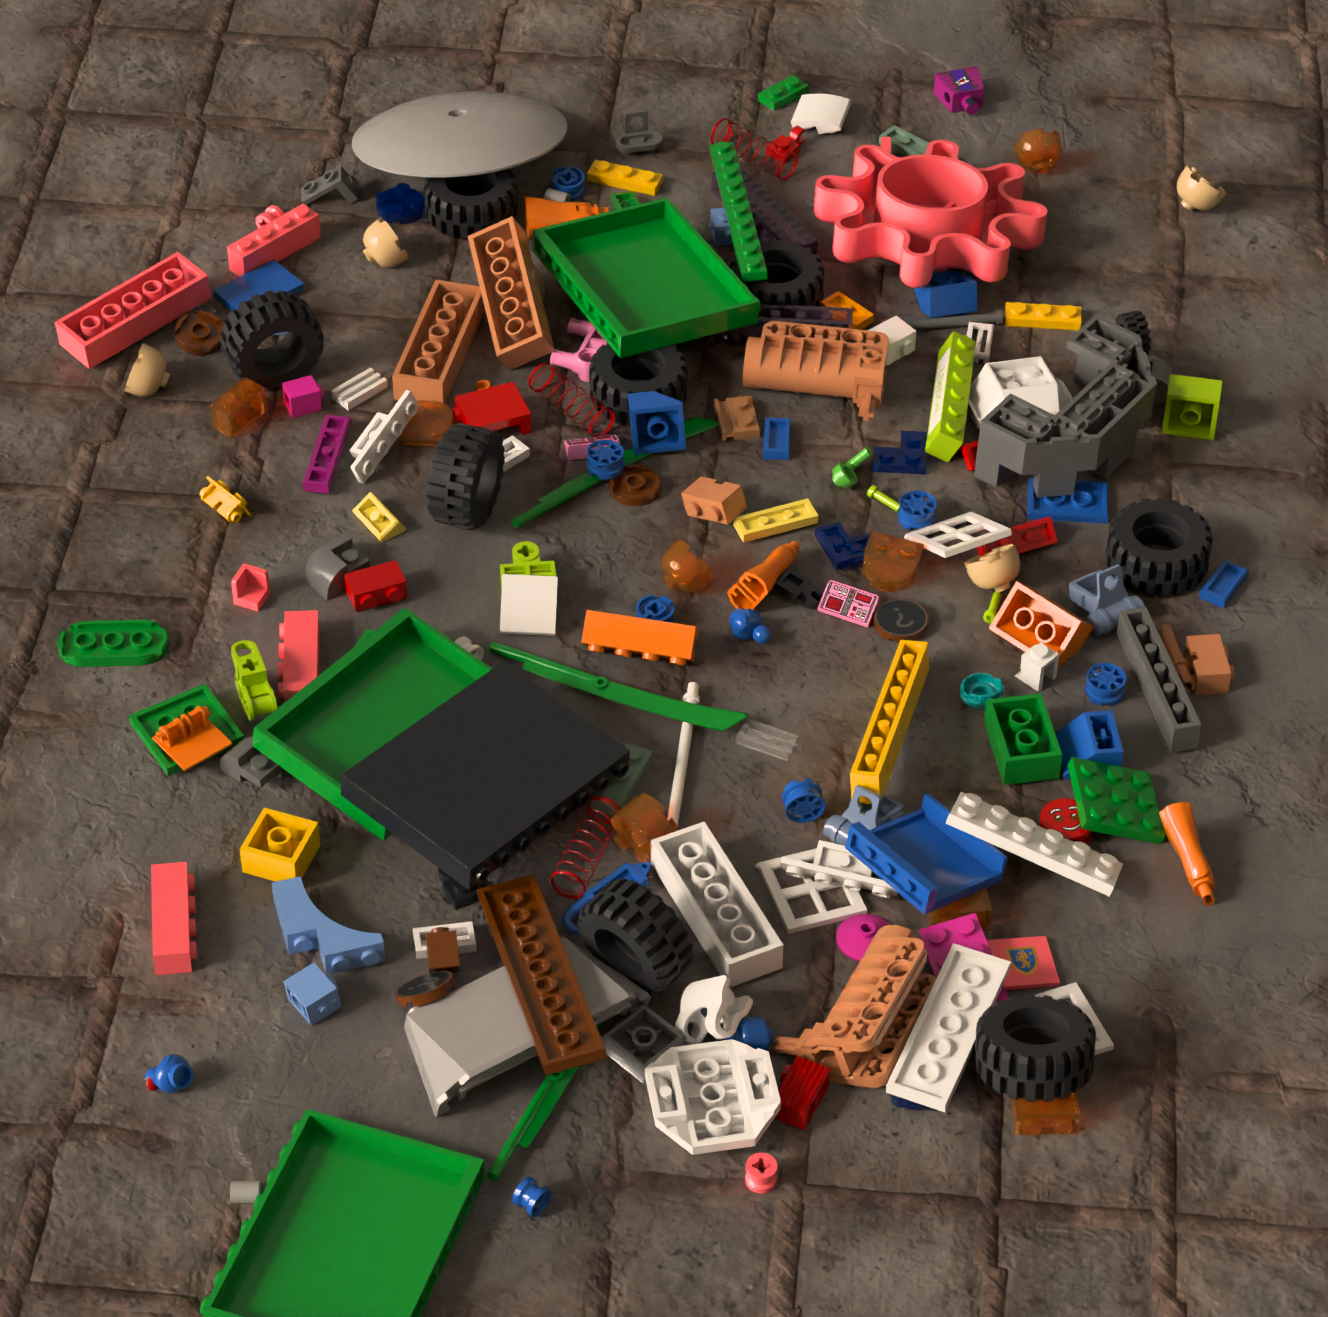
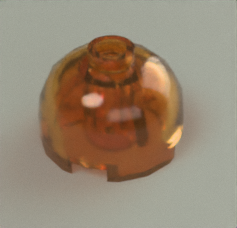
[1013,128,1062,174]
[661,539,713,594]

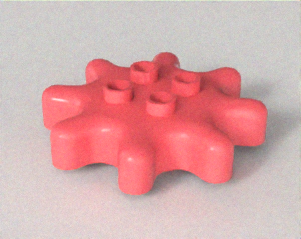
[814,140,1047,288]

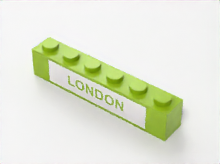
[925,331,976,462]

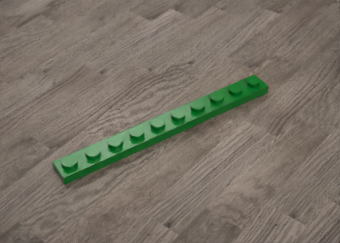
[709,142,767,282]

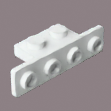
[350,390,419,484]
[780,840,898,898]

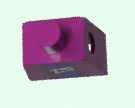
[934,66,984,115]

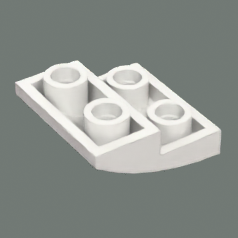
[791,94,851,134]
[500,574,558,636]

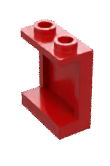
[452,382,532,435]

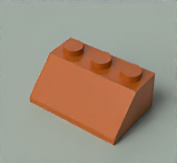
[989,581,1094,668]

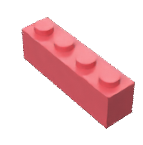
[227,204,321,277]
[278,610,320,703]
[151,862,198,975]

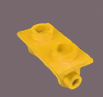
[200,476,251,523]

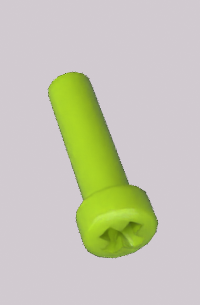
[867,485,900,512]
[983,591,1002,624]

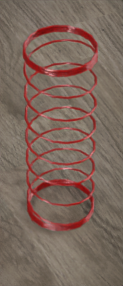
[711,118,798,180]
[528,362,615,437]
[550,796,622,899]

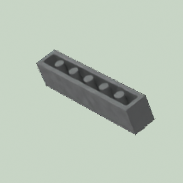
[1117,607,1202,753]

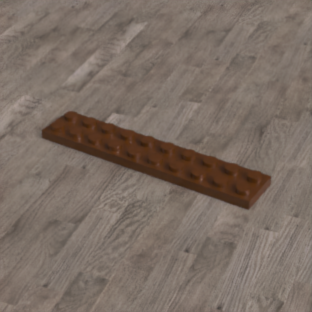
[476,874,607,1075]

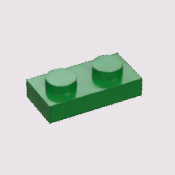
[758,75,809,111]

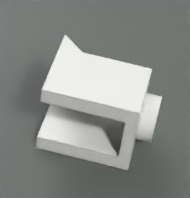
[1015,642,1059,692]

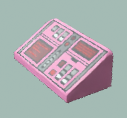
[564,435,620,460]
[818,580,880,628]

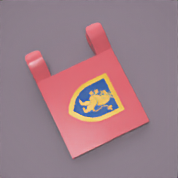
[986,936,1060,990]

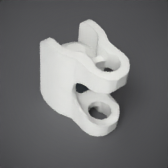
[675,975,753,1045]

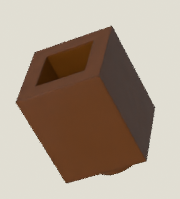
[425,927,460,973]

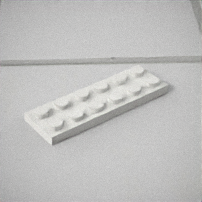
[946,792,1123,897]
[886,943,1011,1112]

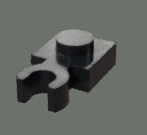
[772,567,824,610]
[438,868,479,910]

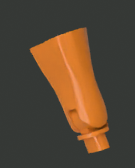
[524,196,609,239]
[727,541,800,609]
[1159,802,1215,906]

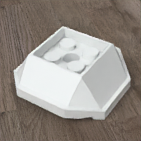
[967,356,1073,429]
[645,1039,781,1155]

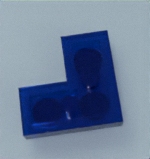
[873,431,927,475]
[815,522,886,571]

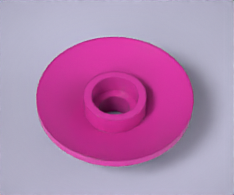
[836,914,890,962]

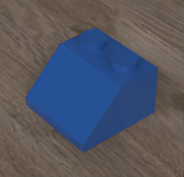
[914,269,977,318]
[628,391,686,455]

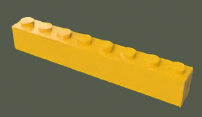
[850,640,929,804]

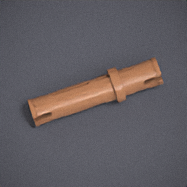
[1157,624,1196,693]

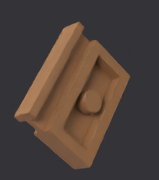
[714,396,760,441]

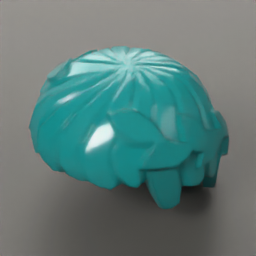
[960,672,1005,710]

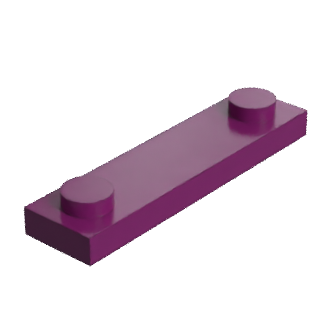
[302,415,352,494]

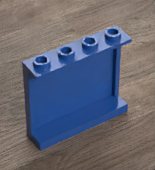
[845,793,1008,915]

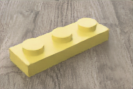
[733,498,818,543]

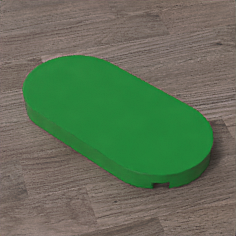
[57,619,170,667]

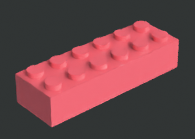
[55,252,212,369]

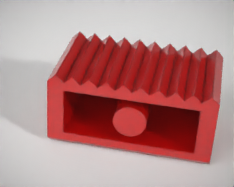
[344,560,407,612]
[774,1056,831,1130]

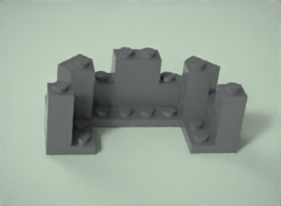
[974,314,1157,498]

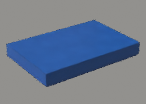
[213,259,304,311]
[1027,478,1108,524]

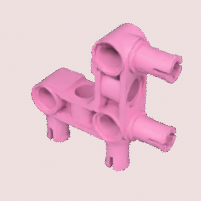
[550,318,607,382]

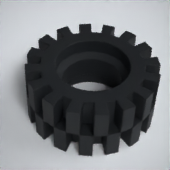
[1115,310,1151,354]

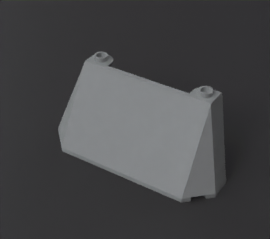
[404,936,651,1118]

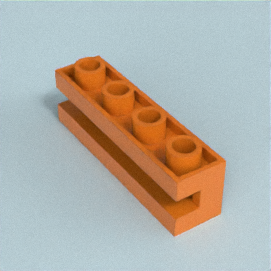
[581,610,699,666]

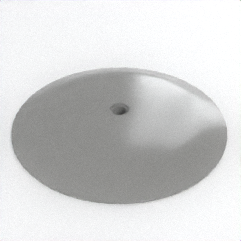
[352,91,568,178]

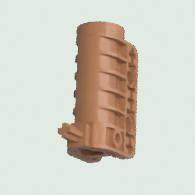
[743,321,889,421]
[775,925,936,1088]

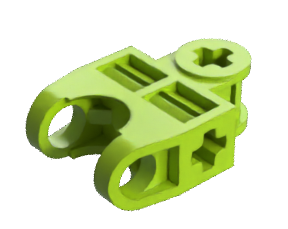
[500,541,556,591]
[231,640,277,721]

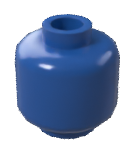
[725,1017,773,1051]

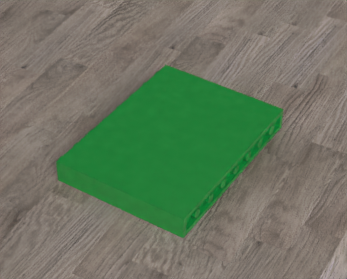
[532,198,761,358]
[252,607,492,841]
[200,1109,485,1317]

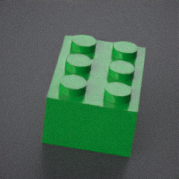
[983,693,1062,785]

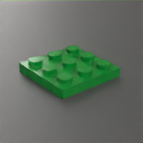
[129,684,244,776]
[1067,757,1165,844]

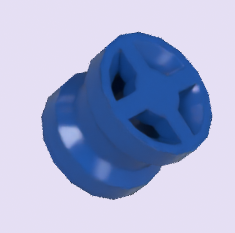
[512,1177,552,1217]

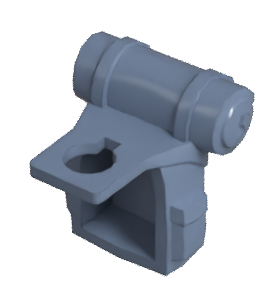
[1069,564,1145,637]
[823,785,904,846]

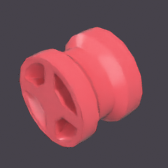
[255,205,285,228]
[745,1152,778,1194]

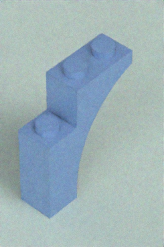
[271,876,385,975]

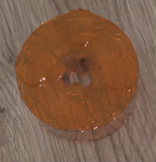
[610,794,678,863]

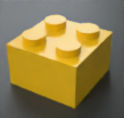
[240,808,320,882]

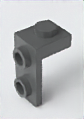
[301,166,359,205]

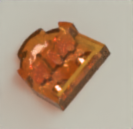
[398,401,453,446]
[862,531,924,592]

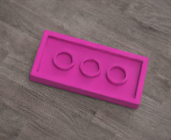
[918,913,1009,1003]

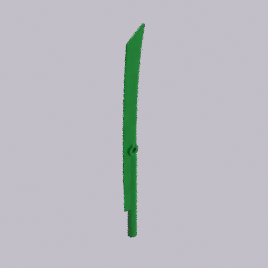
[512,416,719,528]
[489,642,749,732]
[487,1022,603,1182]

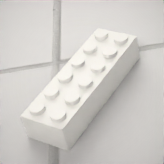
[651,822,783,988]

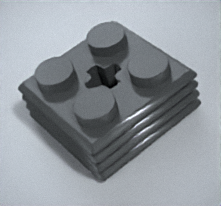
[602,1005,687,1083]

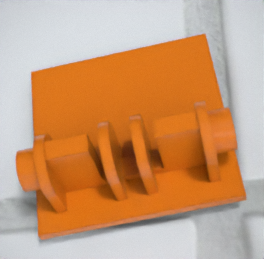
[152,706,233,771]

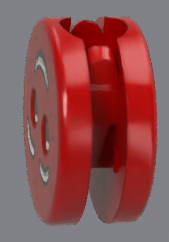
[1039,798,1093,845]

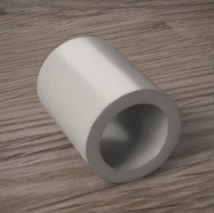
[544,188,570,202]
[230,1181,261,1203]

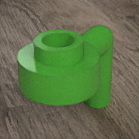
[832,447,873,490]

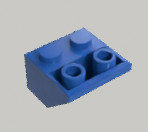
[1055,710,1124,779]

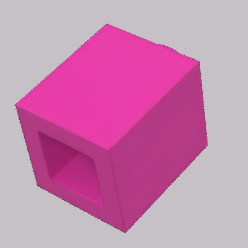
[282,375,324,418]

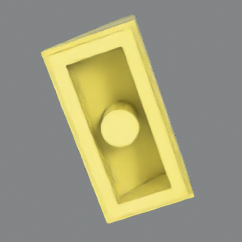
[352,492,407,542]

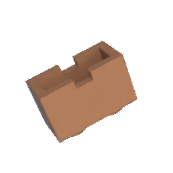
[681,477,747,525]
[1184,634,1234,695]

